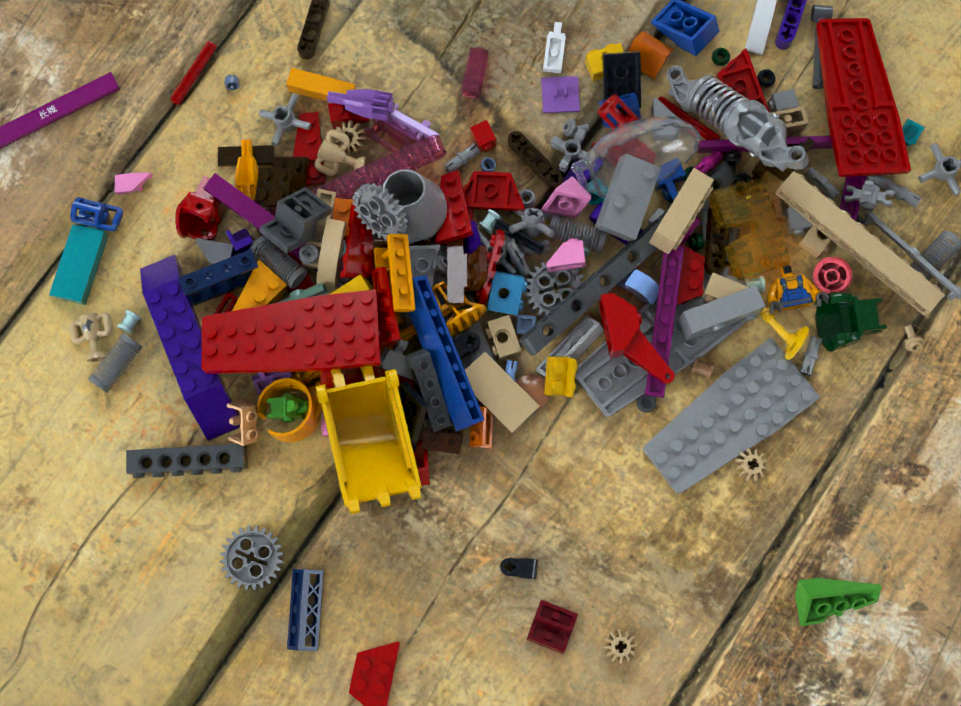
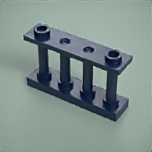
[178,249,259,307]

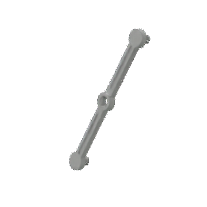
[863,211,961,301]

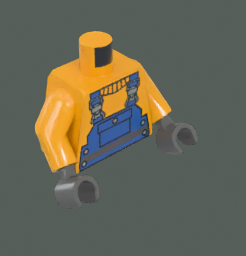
[766,265,829,314]

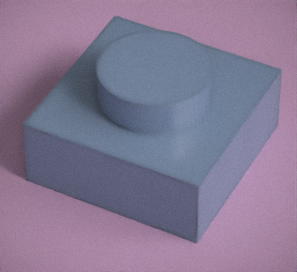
[516,315,536,335]

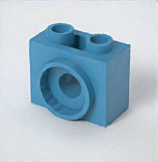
[487,271,527,315]

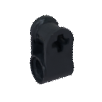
[453,332,481,360]
[500,558,538,579]

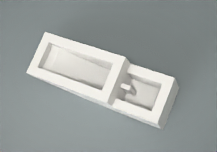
[745,0,777,55]

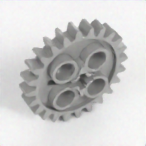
[352,183,408,241]
[525,259,583,316]
[219,526,285,590]

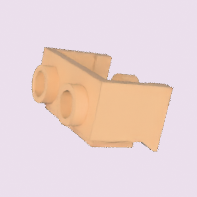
[227,399,258,446]

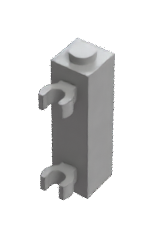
[378,339,412,380]

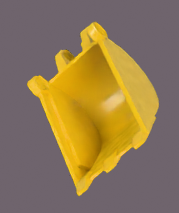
[315,366,422,514]

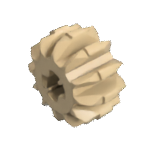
[335,121,366,153]
[735,449,768,482]
[603,629,637,664]

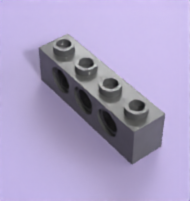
[405,349,452,432]

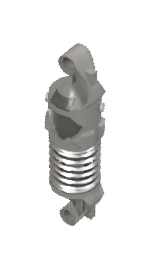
[667,66,809,172]

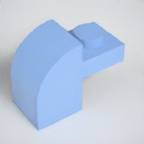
[616,269,659,305]

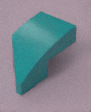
[902,119,925,146]

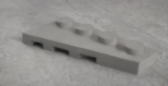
[405,245,440,324]

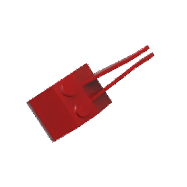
[598,292,675,384]

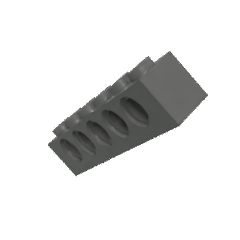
[126,444,247,478]

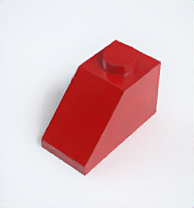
[328,103,369,129]

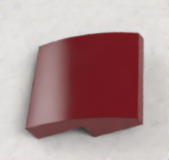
[526,600,578,654]

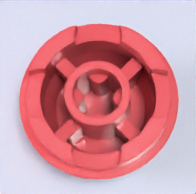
[813,257,852,293]

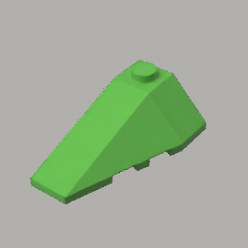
[795,578,882,626]

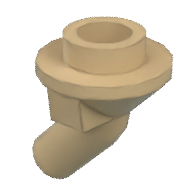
[904,324,925,352]

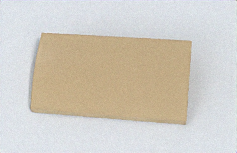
[465,352,540,434]

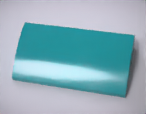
[49,225,109,305]

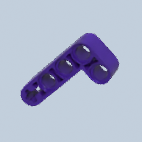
[775,0,807,50]

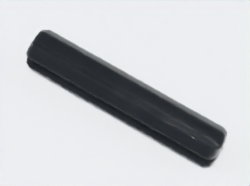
[494,219,545,255]

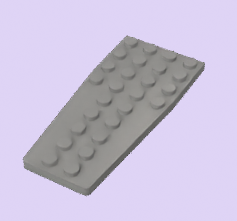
[575,268,747,417]
[643,337,820,494]

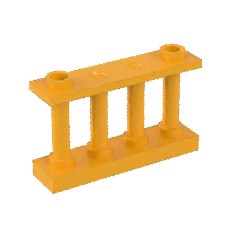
[374,233,415,323]

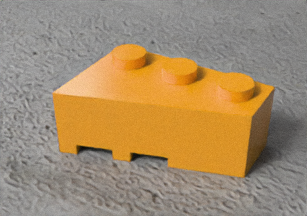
[232,260,287,311]

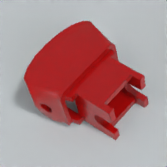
[175,176,227,241]

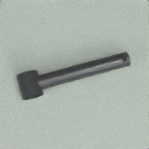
[811,5,833,89]

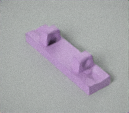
[380,103,439,150]

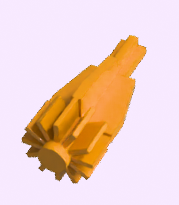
[235,139,259,201]

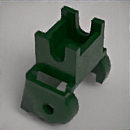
[815,292,887,352]

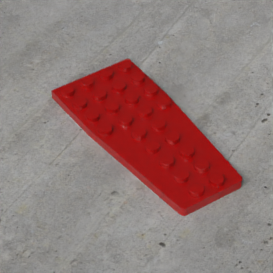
[816,18,911,177]
[201,290,381,374]

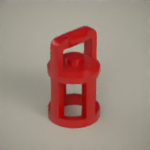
[597,94,646,144]

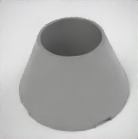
[382,170,447,244]

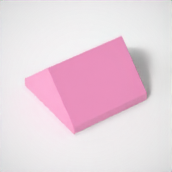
[541,176,591,218]

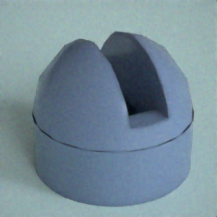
[224,74,240,90]
[480,157,496,172]

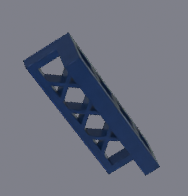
[287,569,324,651]

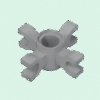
[551,128,594,173]
[845,180,894,211]

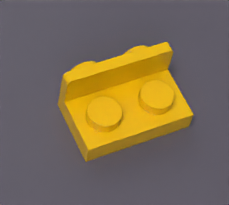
[544,356,578,397]

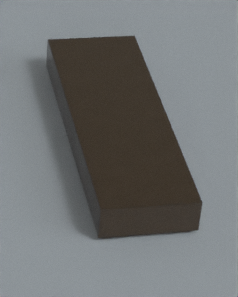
[218,145,274,167]

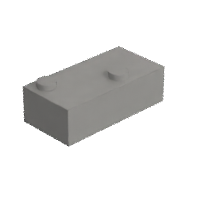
[595,154,661,241]
[678,285,766,341]

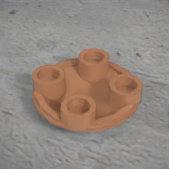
[516,374,550,411]

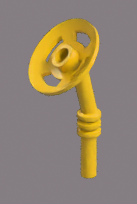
[760,307,809,360]

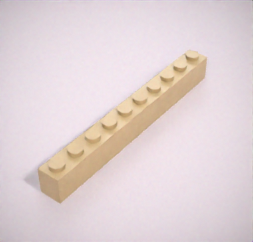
[775,171,945,316]

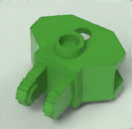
[267,394,309,423]

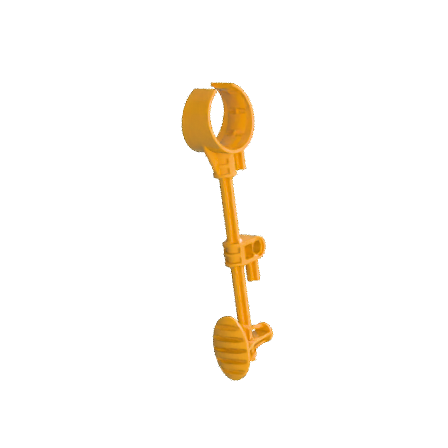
[256,282,486,443]

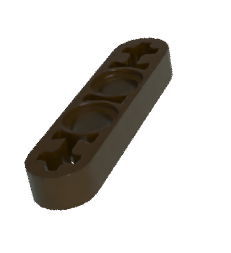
[297,0,330,60]
[508,131,563,189]
[704,202,727,275]

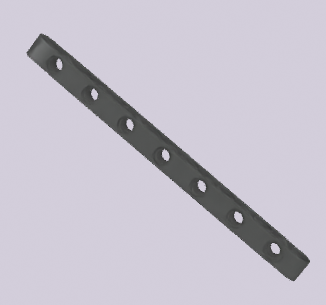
[519,162,737,356]

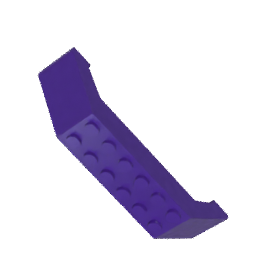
[140,254,240,441]

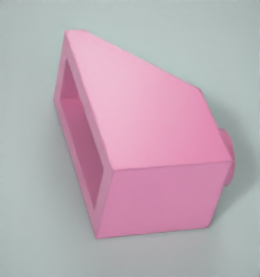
[547,238,586,272]

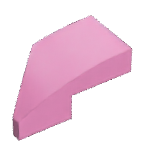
[115,172,153,195]

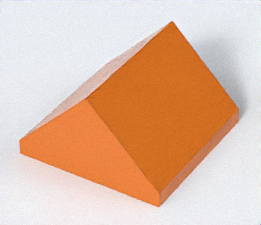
[628,31,674,79]

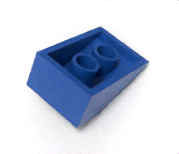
[651,0,720,56]

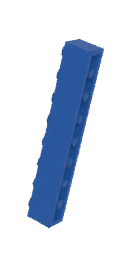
[409,275,485,432]

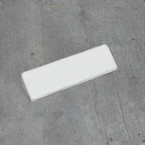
[535,315,603,378]

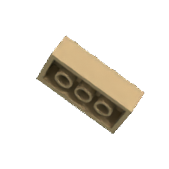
[649,168,714,254]

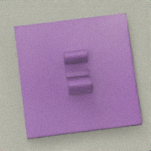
[541,76,580,113]

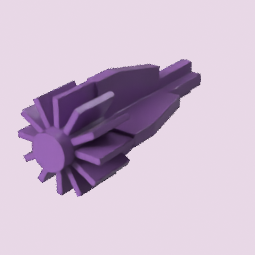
[327,89,395,121]

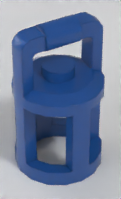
[70,197,123,232]

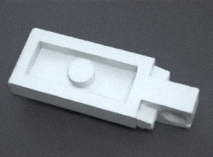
[543,22,566,74]

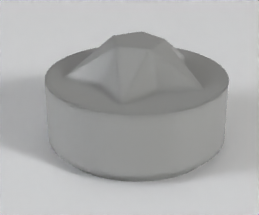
[299,244,319,264]

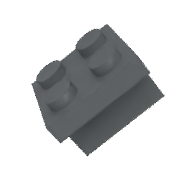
[260,187,332,254]

